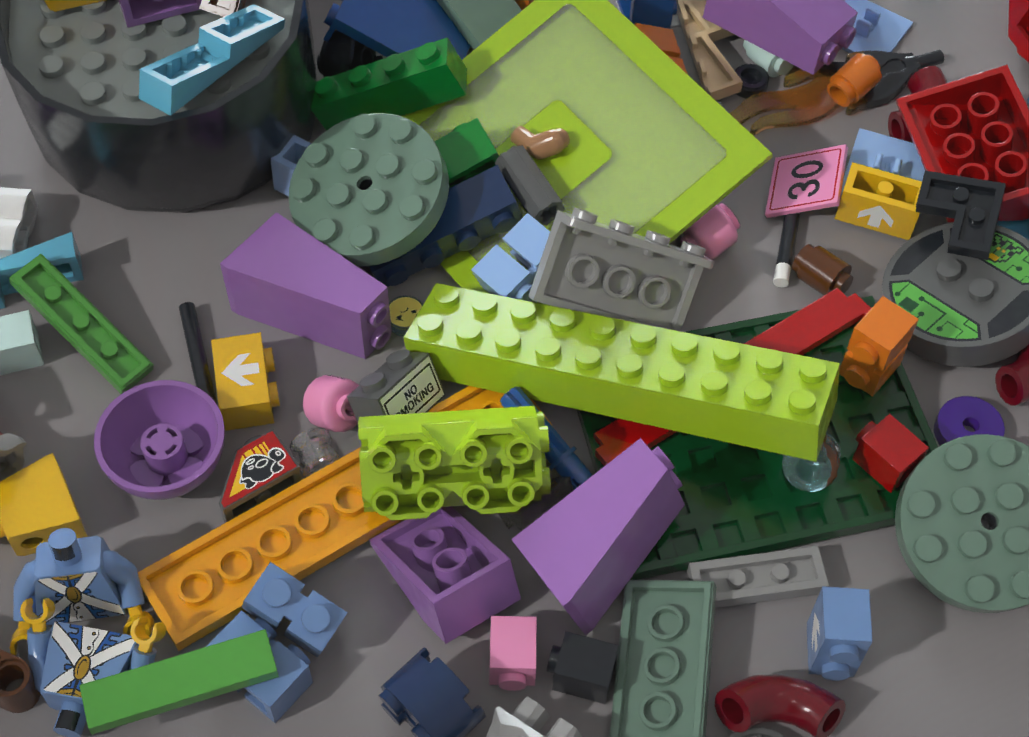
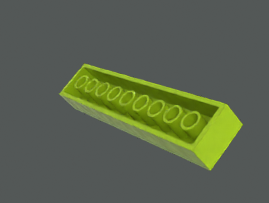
[403,283,840,462]

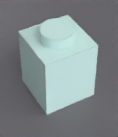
[0,310,44,376]

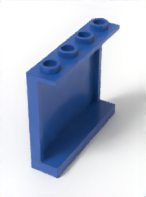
[323,0,470,60]

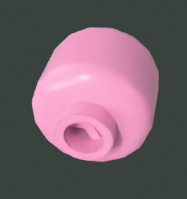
[680,203,740,260]
[303,375,359,432]

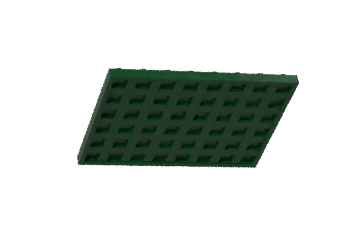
[576,296,938,580]

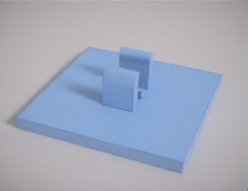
[842,0,913,55]
[841,128,925,196]

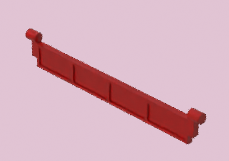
[593,288,871,466]

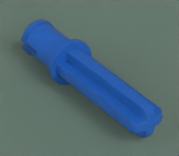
[500,386,593,491]

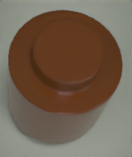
[792,244,853,295]

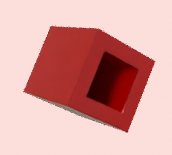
[853,414,929,493]

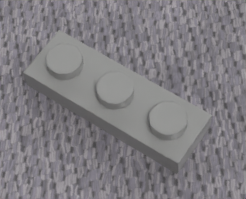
[687,546,829,608]

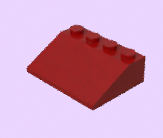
[896,65,1029,222]

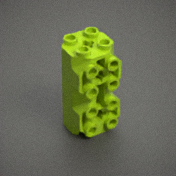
[358,406,551,520]

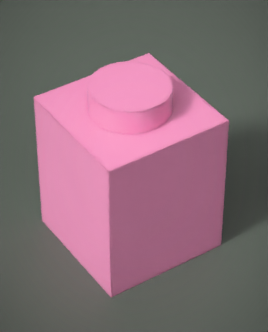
[489,616,537,691]

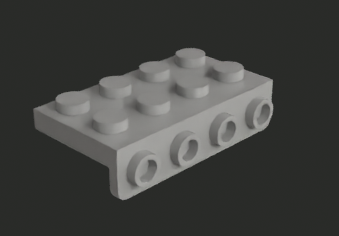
[528,207,715,331]

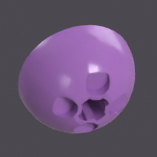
[94,380,225,500]

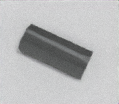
[495,145,565,226]

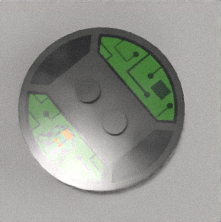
[882,223,1029,367]

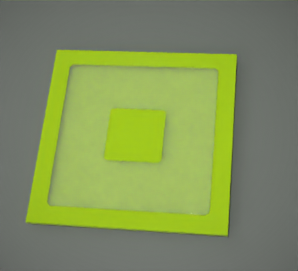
[401,0,773,306]

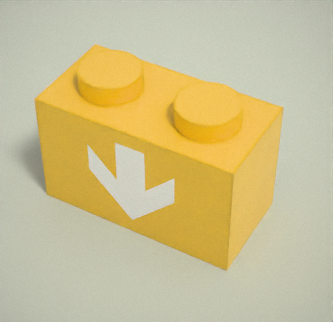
[835,162,922,240]
[211,332,280,431]

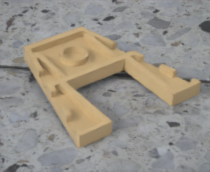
[676,0,743,101]

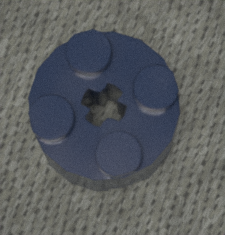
[378,647,486,737]

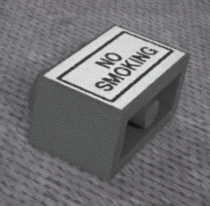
[347,349,445,422]

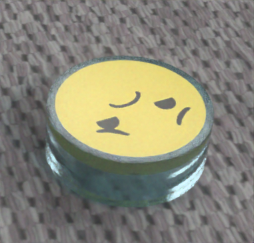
[389,295,423,336]

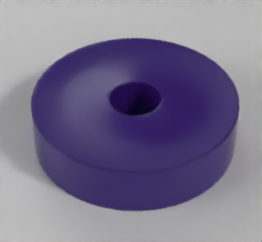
[934,396,1005,446]

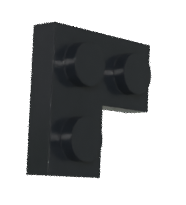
[916,171,1006,260]

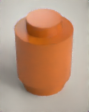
[827,53,882,107]

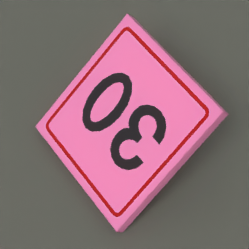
[765,144,848,218]

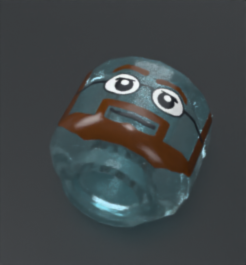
[782,432,841,492]

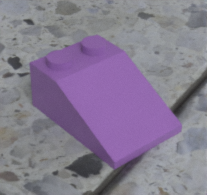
[369,506,521,644]

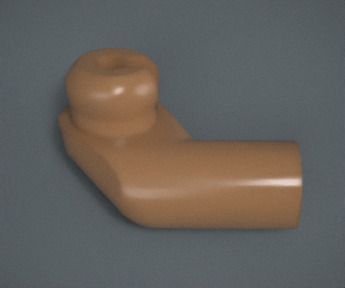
[510,126,570,160]

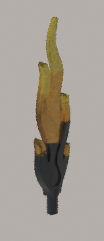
[730,49,944,135]

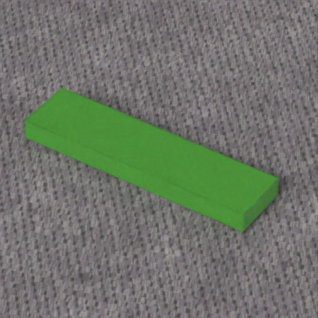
[9,254,153,394]
[79,629,279,735]

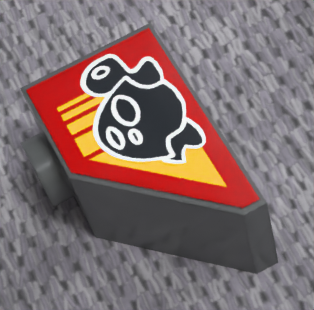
[219,429,302,523]

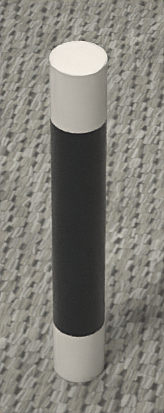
[773,212,801,288]

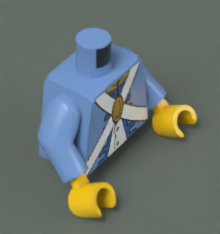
[9,528,155,656]
[20,597,166,737]

